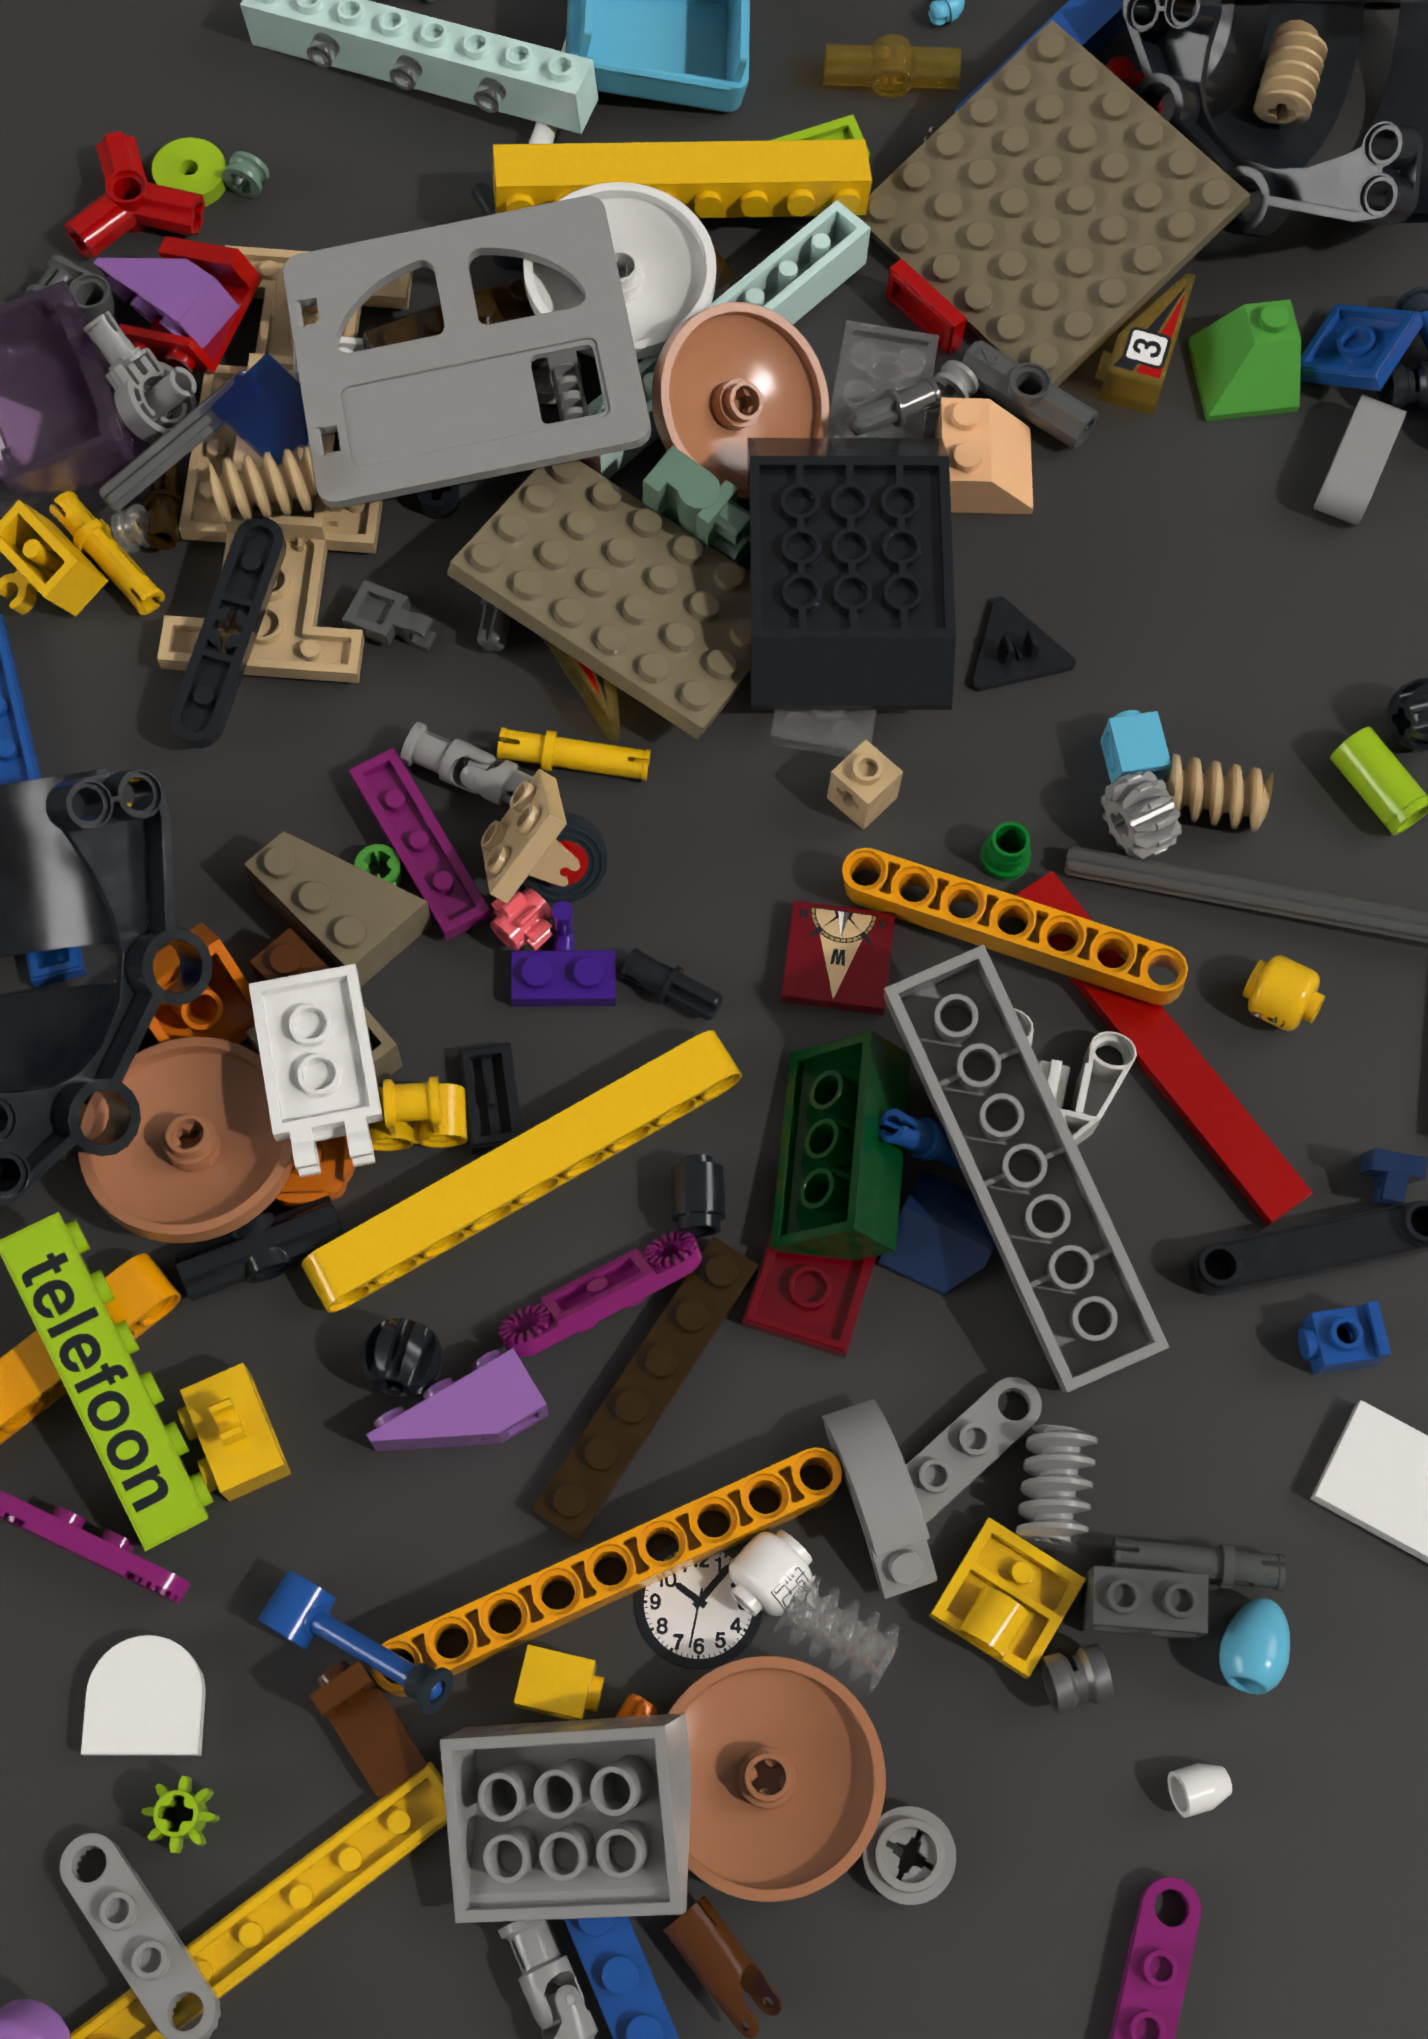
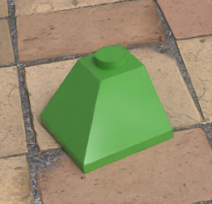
[1187,299,1301,422]

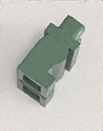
[643,445,750,564]

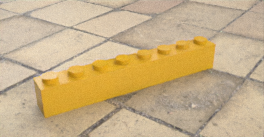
[493,139,872,218]

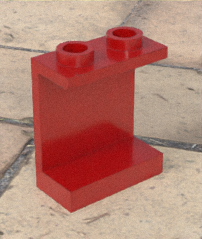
[119,236,263,374]

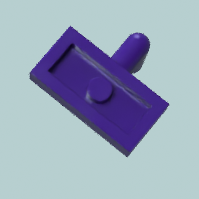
[511,901,616,1007]

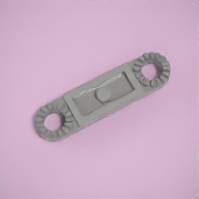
[906,1377,1042,1524]
[60,1833,221,2039]

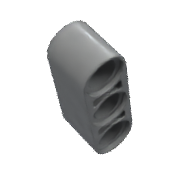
[1313,394,1406,526]

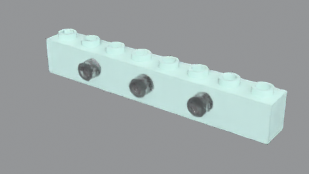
[240,0,598,134]

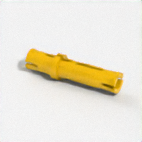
[49,491,165,615]
[497,727,651,782]

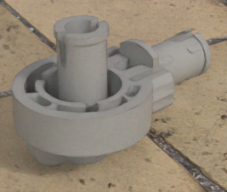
[84,311,198,444]

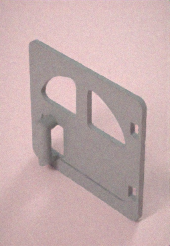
[283,196,651,508]

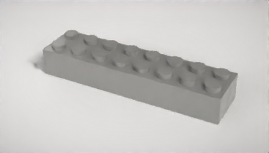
[883,944,1170,1393]

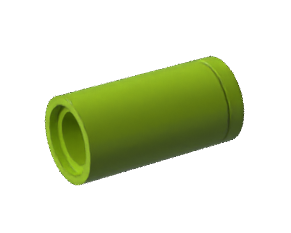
[1330,727,1428,836]

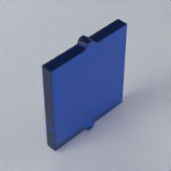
[211,353,308,465]

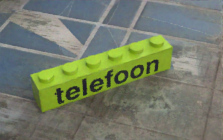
[0,1212,214,1551]

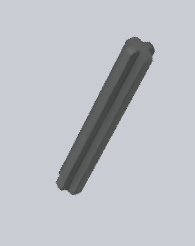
[98,370,260,512]

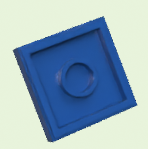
[1300,304,1423,391]

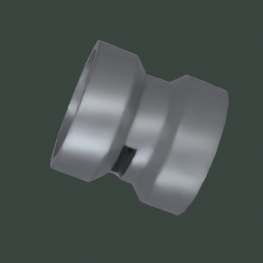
[1040,1643,1114,1714]

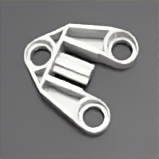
[1014,1008,1137,1145]

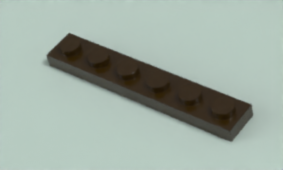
[532,1236,759,1544]

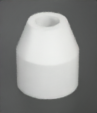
[1167,1763,1232,1818]

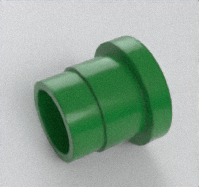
[980,822,1031,881]

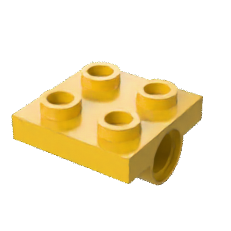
[929,1517,1086,1679]

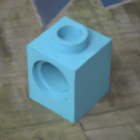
[1100,710,1172,784]

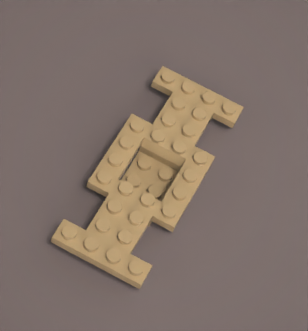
[157,245,413,683]

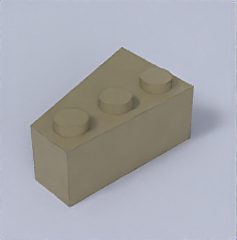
[244,831,432,987]

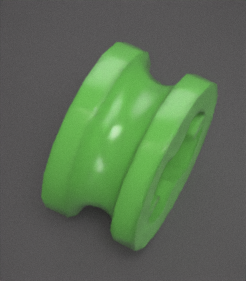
[354,844,403,887]

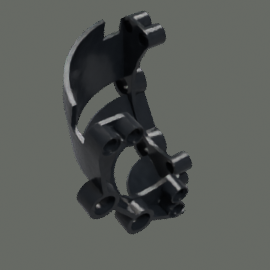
[1123,0,1428,238]
[0,768,212,1207]

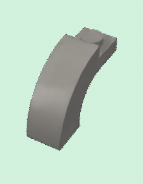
[822,1399,938,1599]

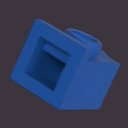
[1298,1301,1391,1375]

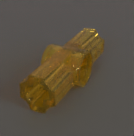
[823,34,961,98]

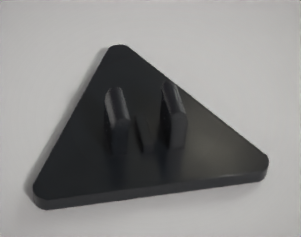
[972,596,1076,691]

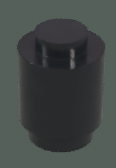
[671,1154,726,1237]

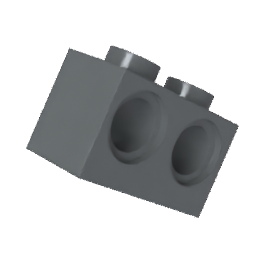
[1081,1566,1209,1641]

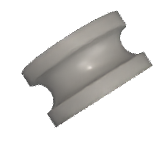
[932,360,979,398]

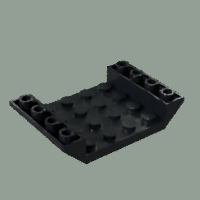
[747,438,956,710]

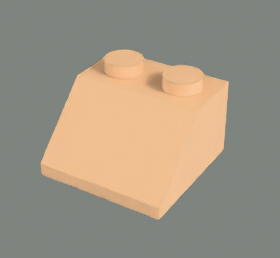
[935,397,1033,514]

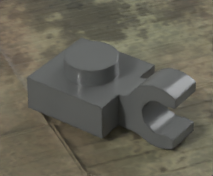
[342,580,437,651]

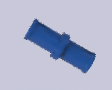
[878,1109,960,1169]

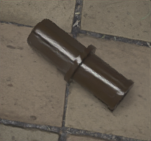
[144,465,183,550]

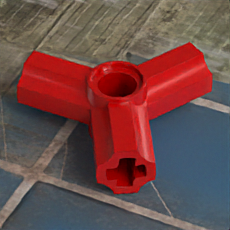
[63,131,205,259]

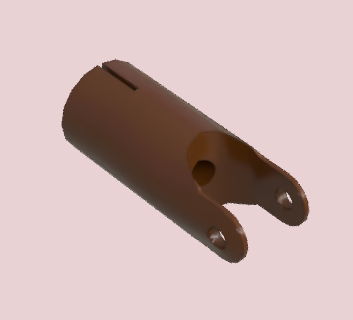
[663,1895,782,2038]

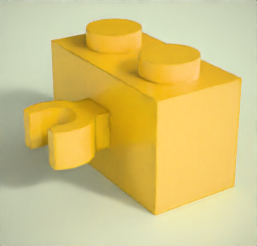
[0,500,109,617]
[177,1363,292,1502]

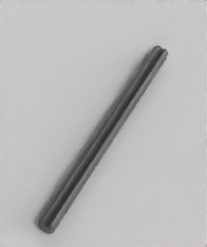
[1064,846,1428,943]

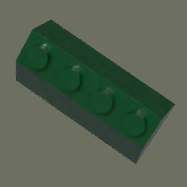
[770,1030,911,1261]

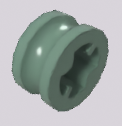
[222,151,270,199]

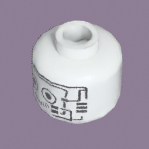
[729,1530,812,1616]

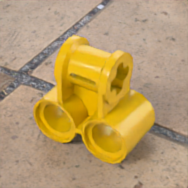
[368,1076,467,1151]

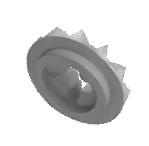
[862,1806,956,1905]

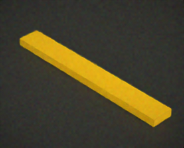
[70,1761,447,2039]

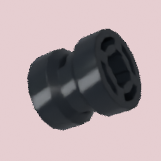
[1378,360,1428,410]

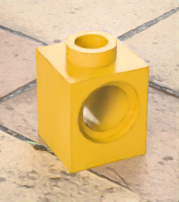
[514,1645,605,1720]

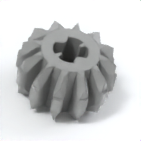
[1101,770,1181,859]

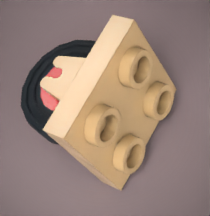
[481,769,608,904]

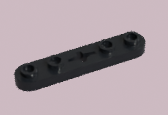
[170,517,287,749]

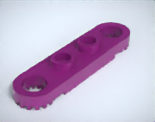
[498,1231,702,1357]
[0,1490,191,1605]
[1109,1877,1201,2039]

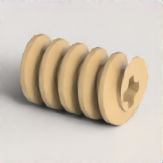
[1253,20,1328,126]
[209,446,318,523]
[1165,753,1274,833]

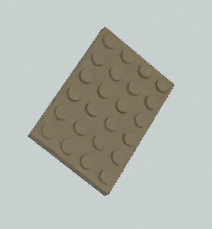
[447,460,751,740]

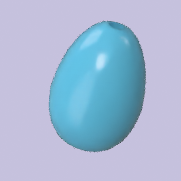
[1219,1598,1290,1695]

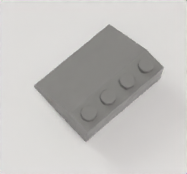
[440,1713,692,1923]

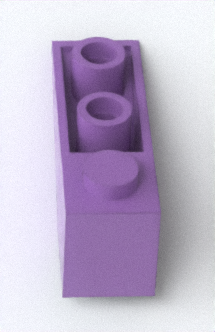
[93,258,239,349]
[366,1348,549,1452]

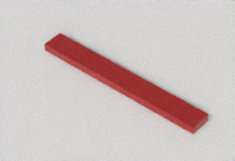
[1015,871,1313,1227]

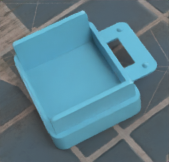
[565,0,750,113]

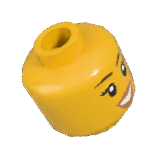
[1242,955,1326,1032]

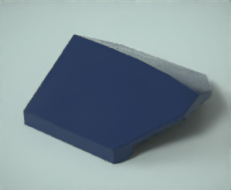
[878,1170,995,1296]

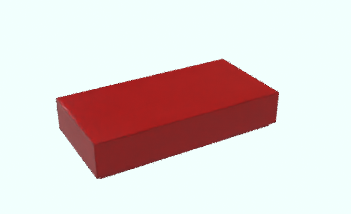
[886,259,967,355]

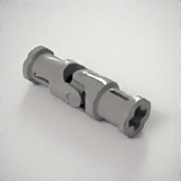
[400,722,533,806]
[498,1920,598,2039]

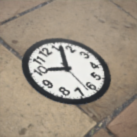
[634,1541,763,1669]

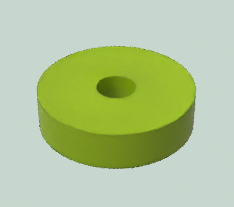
[152,137,227,207]

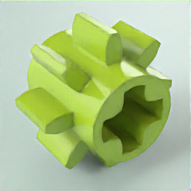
[141,1776,220,1854]

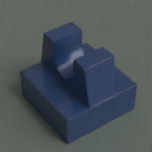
[1358,1148,1428,1206]

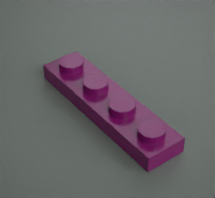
[349,748,491,941]

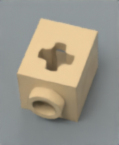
[827,739,903,830]

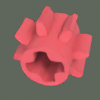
[490,888,553,951]

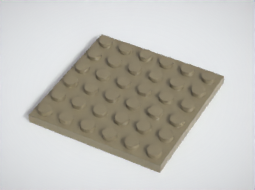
[856,20,1250,387]

